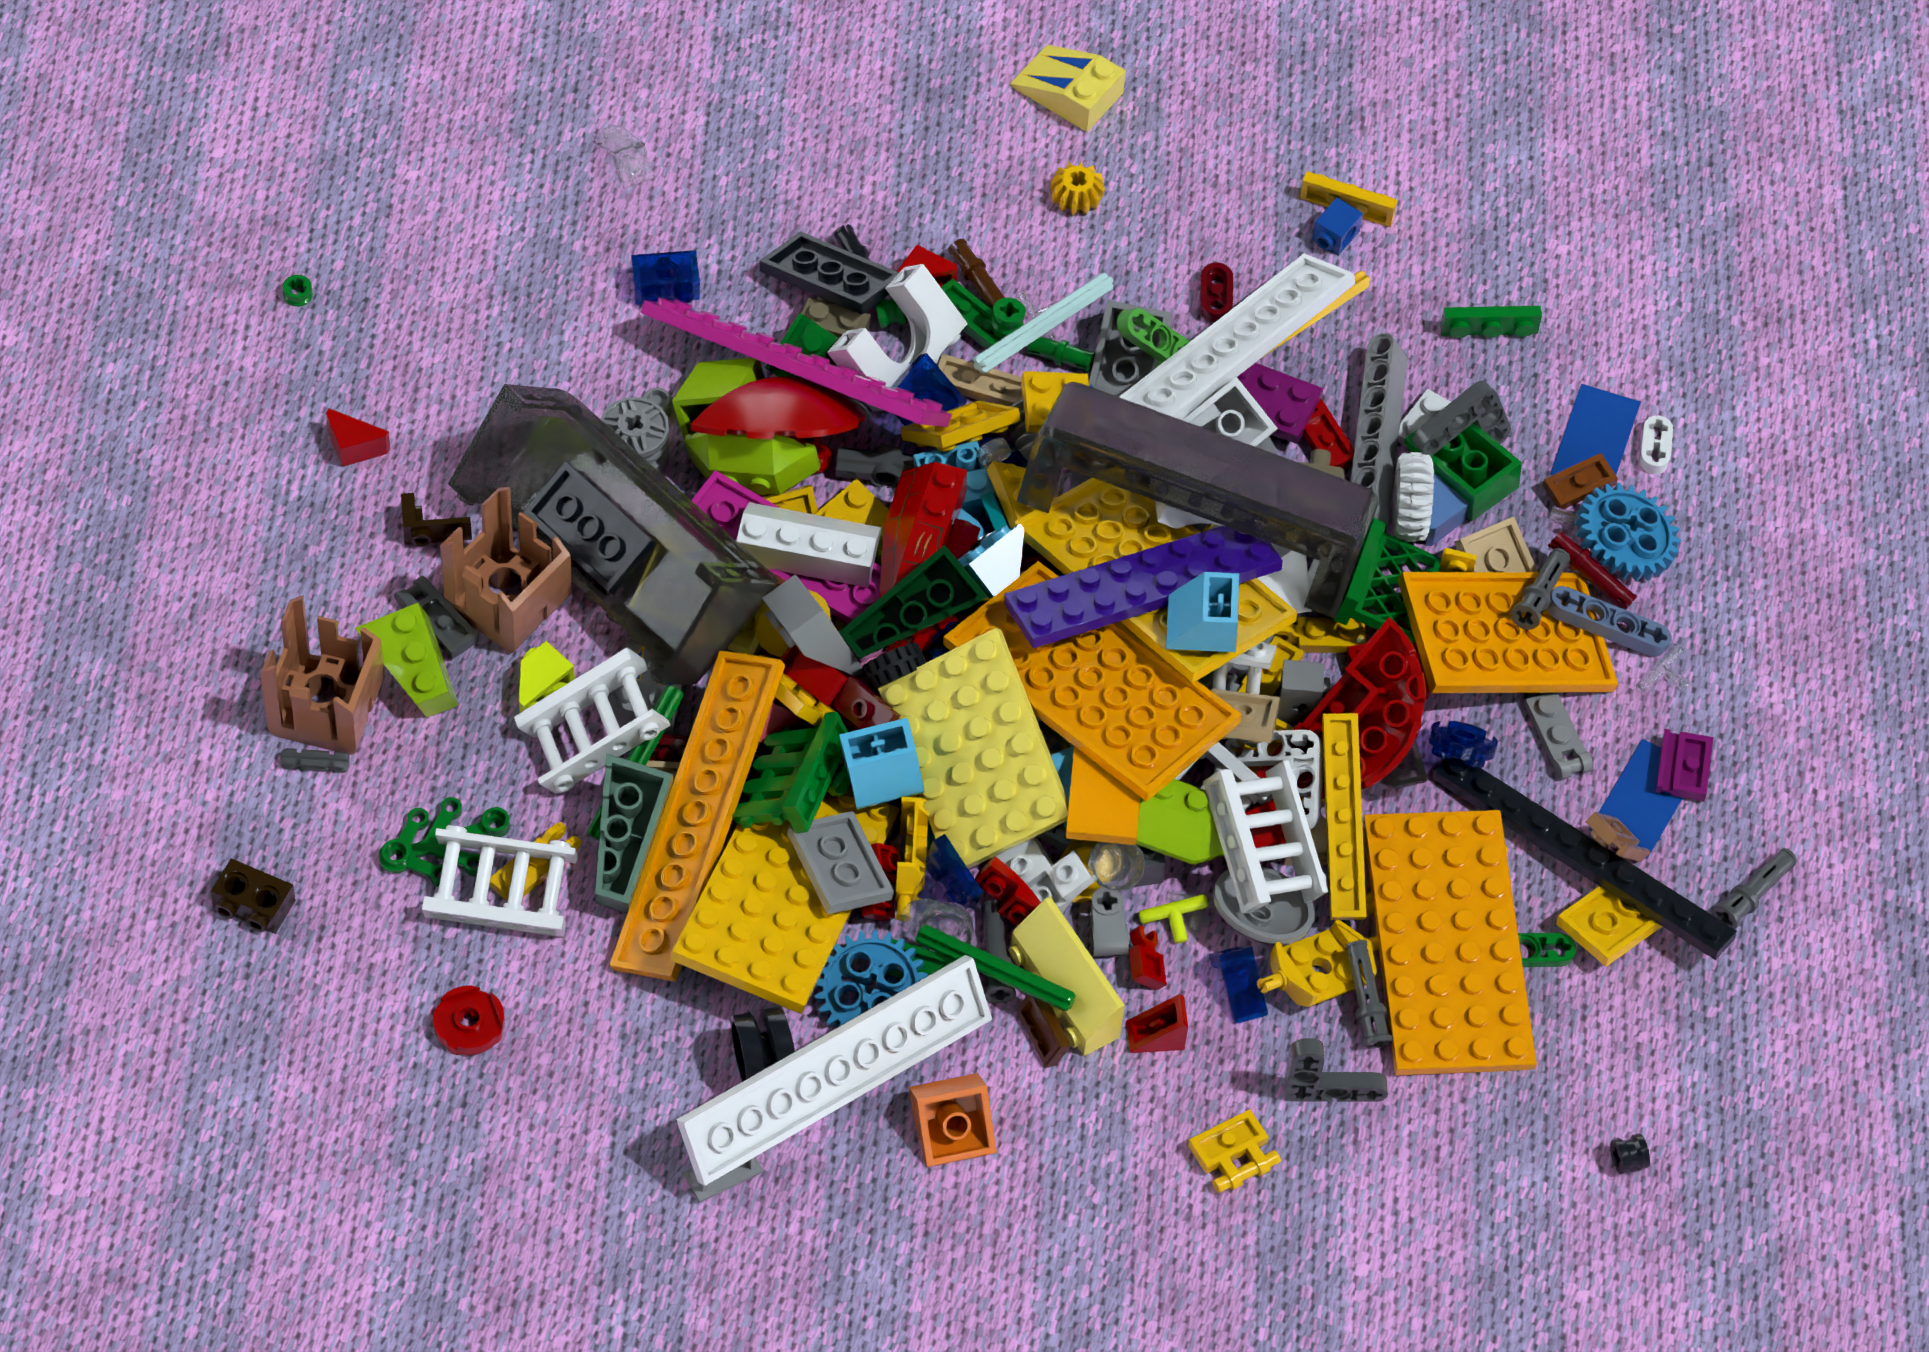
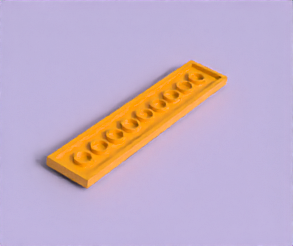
[609,650,785,982]

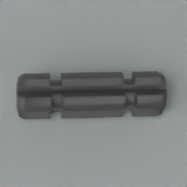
[281,748,350,772]

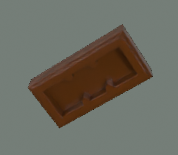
[1016,995,1071,1068]

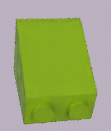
[672,358,765,458]

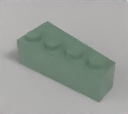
[595,754,673,913]

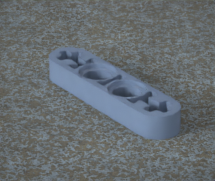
[1547,586,1672,657]

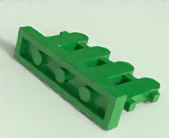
[732,712,848,833]

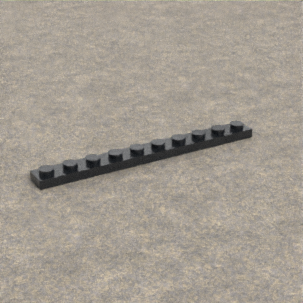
[1432,751,1737,960]

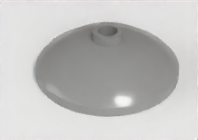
[1213,866,1315,944]

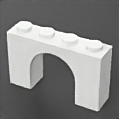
[827,264,968,412]

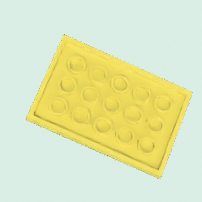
[878,628,1069,876]

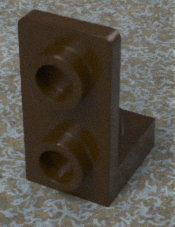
[401,493,472,546]

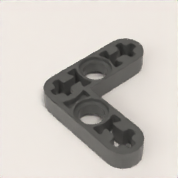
[1413,381,1511,455]
[1284,1038,1388,1102]

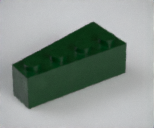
[839,545,989,663]

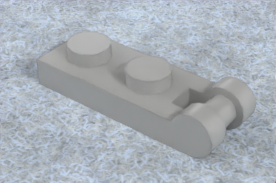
[1524,692,1594,780]

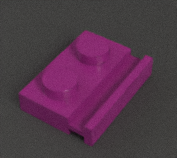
[1655,729,1714,802]

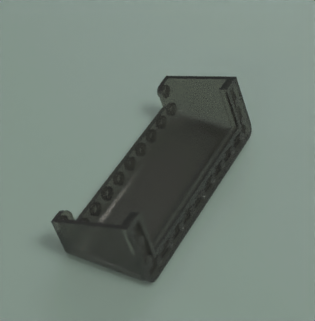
[1017,382,1379,618]
[448,384,778,685]

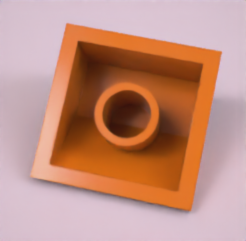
[908,1073,997,1167]

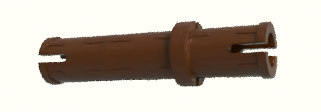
[948,239,1005,310]

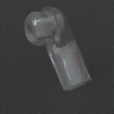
[1549,506,1585,544]

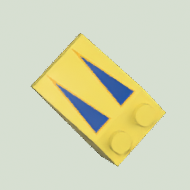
[1010,45,1126,132]

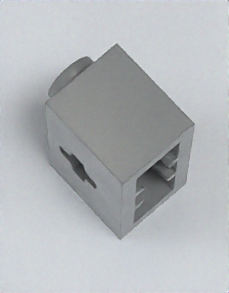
[1277,659,1330,725]

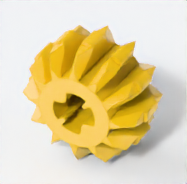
[1050,160,1105,216]

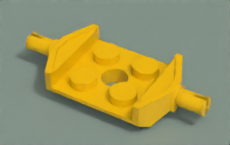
[895,795,929,921]
[1257,919,1379,1007]

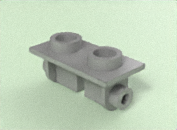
[683,1155,764,1203]

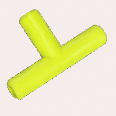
[1138,894,1209,944]

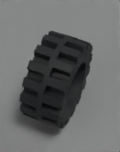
[862,642,927,693]

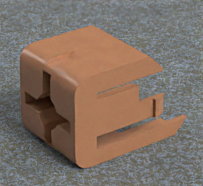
[440,487,572,653]
[260,595,385,755]

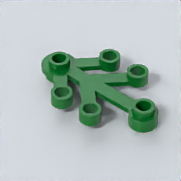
[379,797,510,887]

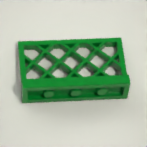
[1334,518,1442,645]

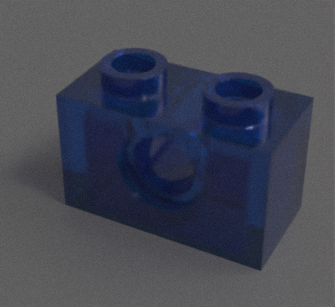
[631,250,700,305]

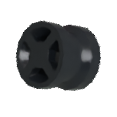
[1610,1133,1650,1174]

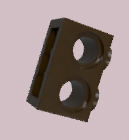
[211,858,296,934]

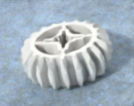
[1392,452,1434,542]

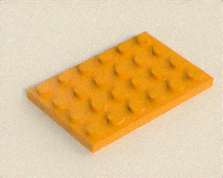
[1397,572,1619,693]

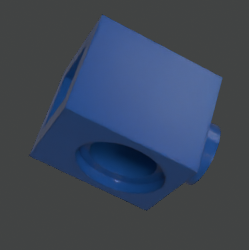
[1312,197,1363,256]

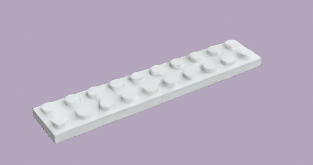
[1093,253,1355,449]
[676,955,993,1186]

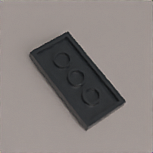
[759,231,899,314]
[523,461,657,595]

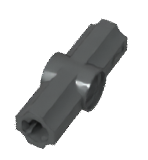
[836,444,915,488]

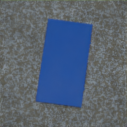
[1550,383,1641,475]
[1589,739,1683,859]

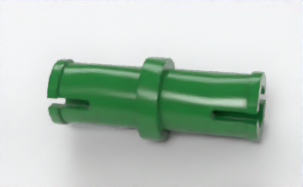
[1028,337,1096,372]

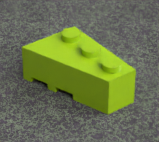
[355,603,459,717]

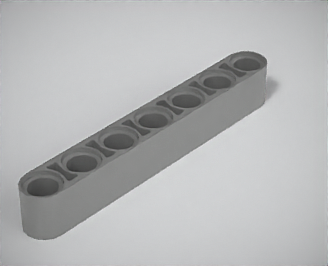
[1347,332,1408,534]

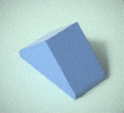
[1426,474,1469,546]

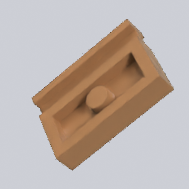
[1585,812,1651,862]

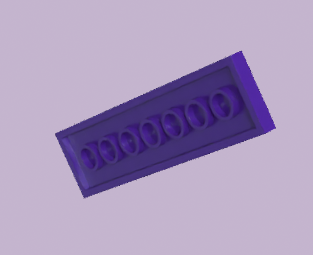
[1004,517,1283,648]

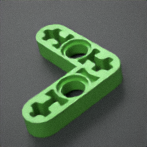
[1117,308,1190,368]

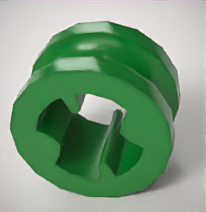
[282,275,313,307]

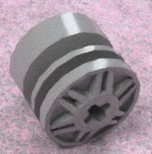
[599,397,669,485]

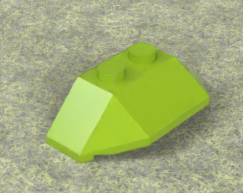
[685,432,821,495]
[1136,779,1224,865]

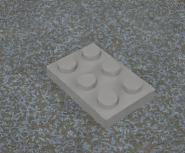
[787,811,894,915]

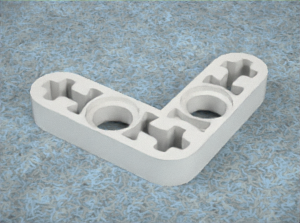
[1225,730,1324,830]

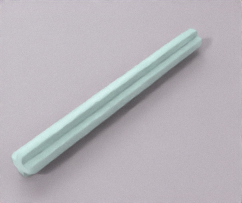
[973,273,1114,374]

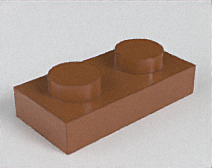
[1543,453,1618,511]

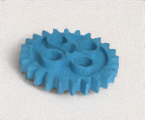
[1574,483,1681,582]
[814,930,928,1027]

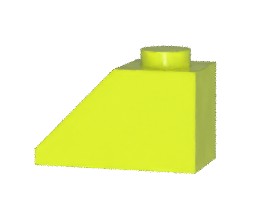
[519,641,575,713]

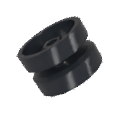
[730,1006,795,1082]

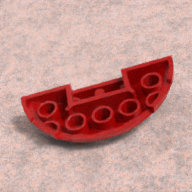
[691,376,867,439]
[1256,617,1426,799]

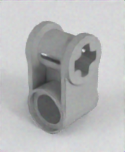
[1090,887,1129,957]

